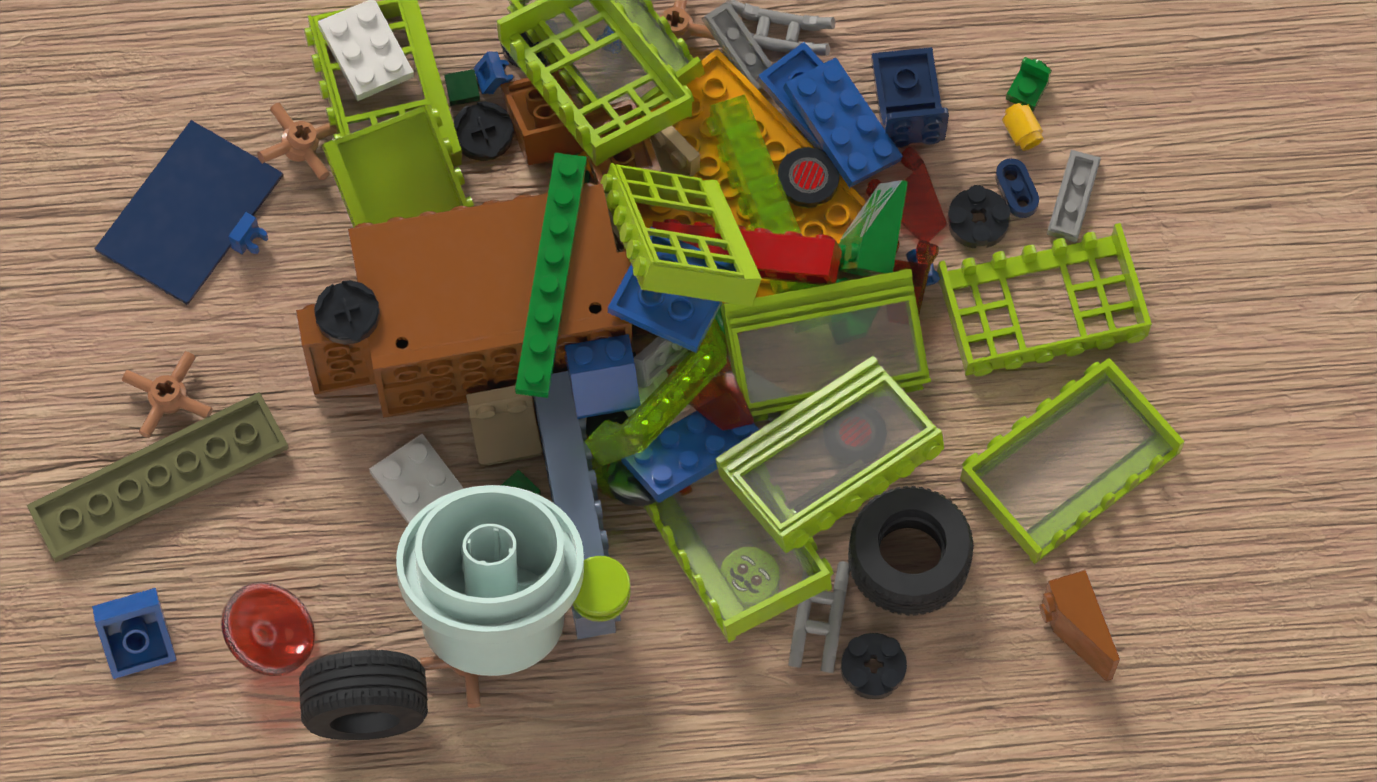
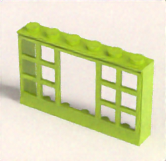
[304,0,462,167]
[497,0,694,166]
[601,163,762,306]
[937,223,1152,376]

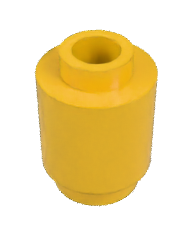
[1002,103,1044,151]

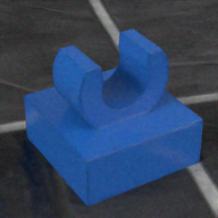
[474,51,514,94]
[228,212,268,255]

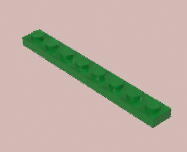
[515,153,587,398]

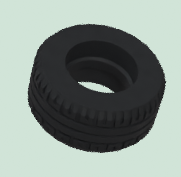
[848,486,974,616]
[299,650,428,740]

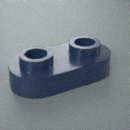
[995,158,1039,218]

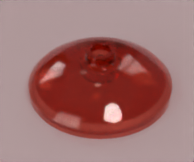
[221,582,315,676]

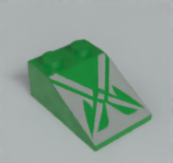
[838,180,908,277]

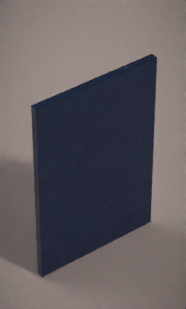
[95,120,283,305]

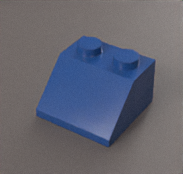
[565,334,641,419]
[92,588,177,679]

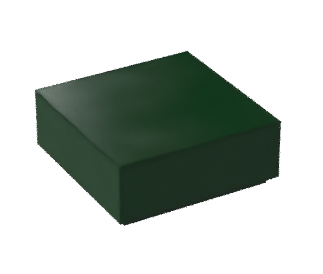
[444,69,480,106]

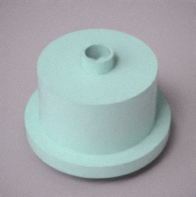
[396,485,584,676]

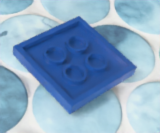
[608,227,737,353]

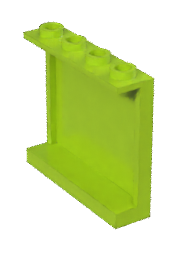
[322,104,474,228]

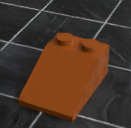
[500,70,584,166]
[584,99,661,203]
[1039,570,1120,681]

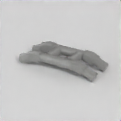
[729,0,836,56]
[788,561,850,673]

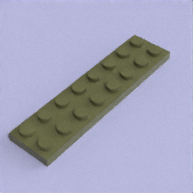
[27,392,289,563]

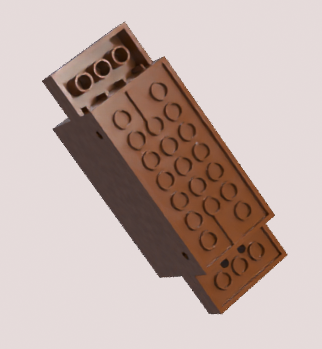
[296,183,653,418]

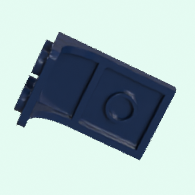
[871,47,949,148]

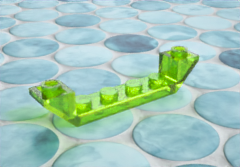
[585,318,727,466]

